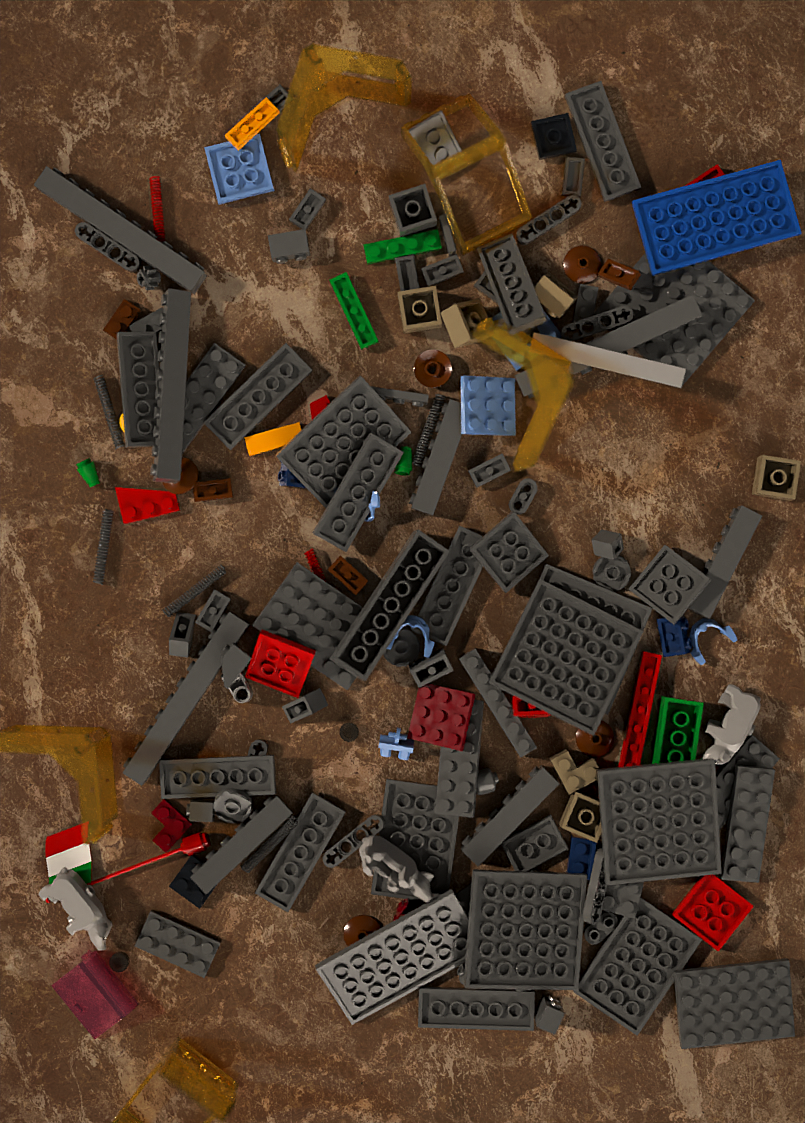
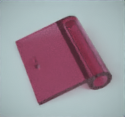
[51,950,139,1040]

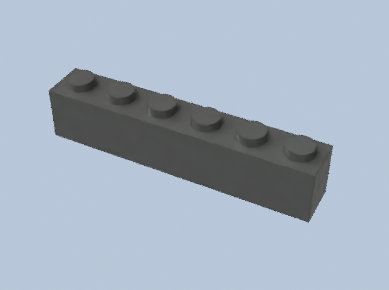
[409,399,462,516]
[688,505,762,619]
[459,648,537,758]
[461,765,559,866]
[190,795,293,894]

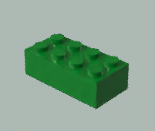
[651,696,704,764]

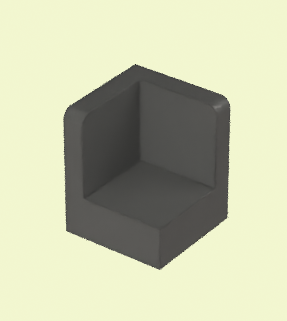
[591,530,624,560]

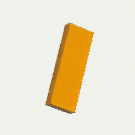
[225,97,280,151]
[244,422,302,456]

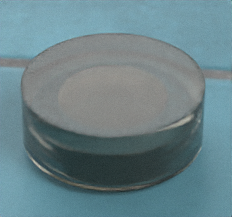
[339,722,359,742]
[109,952,130,972]

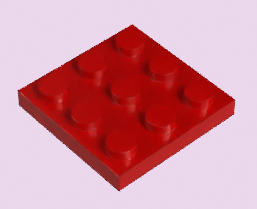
[245,629,316,698]
[672,874,754,952]

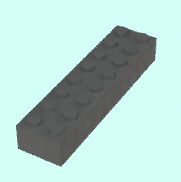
[330,529,450,681]

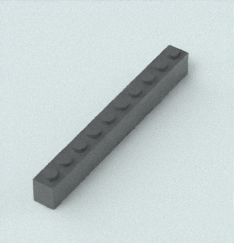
[34,166,207,295]
[151,288,191,484]
[515,295,703,399]
[123,611,250,786]

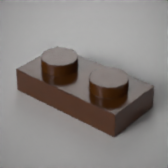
[598,259,641,291]
[103,299,141,340]
[193,478,233,502]
[327,555,369,595]

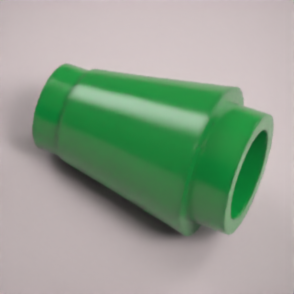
[395,446,412,476]
[76,458,100,487]

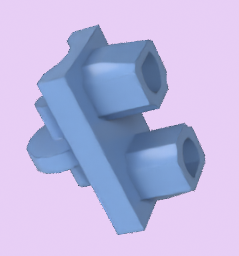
[378,727,414,760]

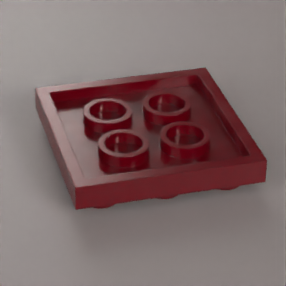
[407,683,475,751]

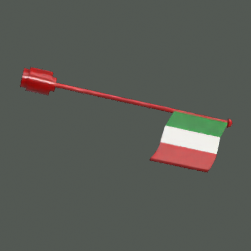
[45,821,211,903]

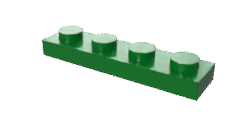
[363,230,442,265]
[329,272,379,350]

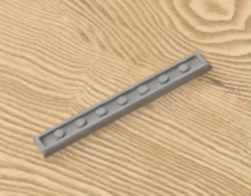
[529,332,686,388]

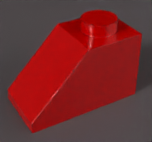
[512,696,551,718]

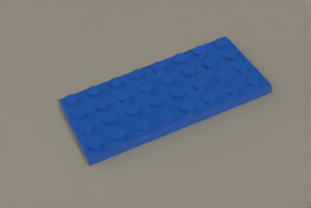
[631,160,802,276]

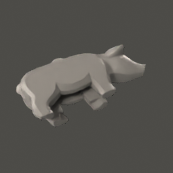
[701,684,761,765]
[359,835,435,903]
[38,868,113,951]

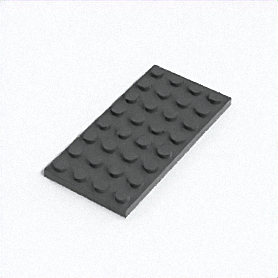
[315,889,469,1025]

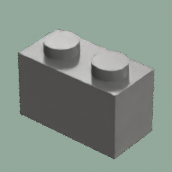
[268,229,310,264]
[409,648,454,687]
[534,995,565,1035]

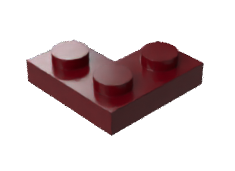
[151,799,193,853]

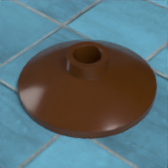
[563,246,601,284]
[414,349,452,388]
[162,457,198,494]
[575,720,614,757]
[344,915,381,946]

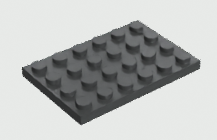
[275,376,411,508]
[253,562,363,690]
[371,778,459,902]
[573,897,702,1036]
[674,958,795,1049]

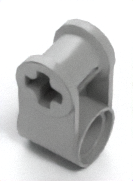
[221,672,253,703]

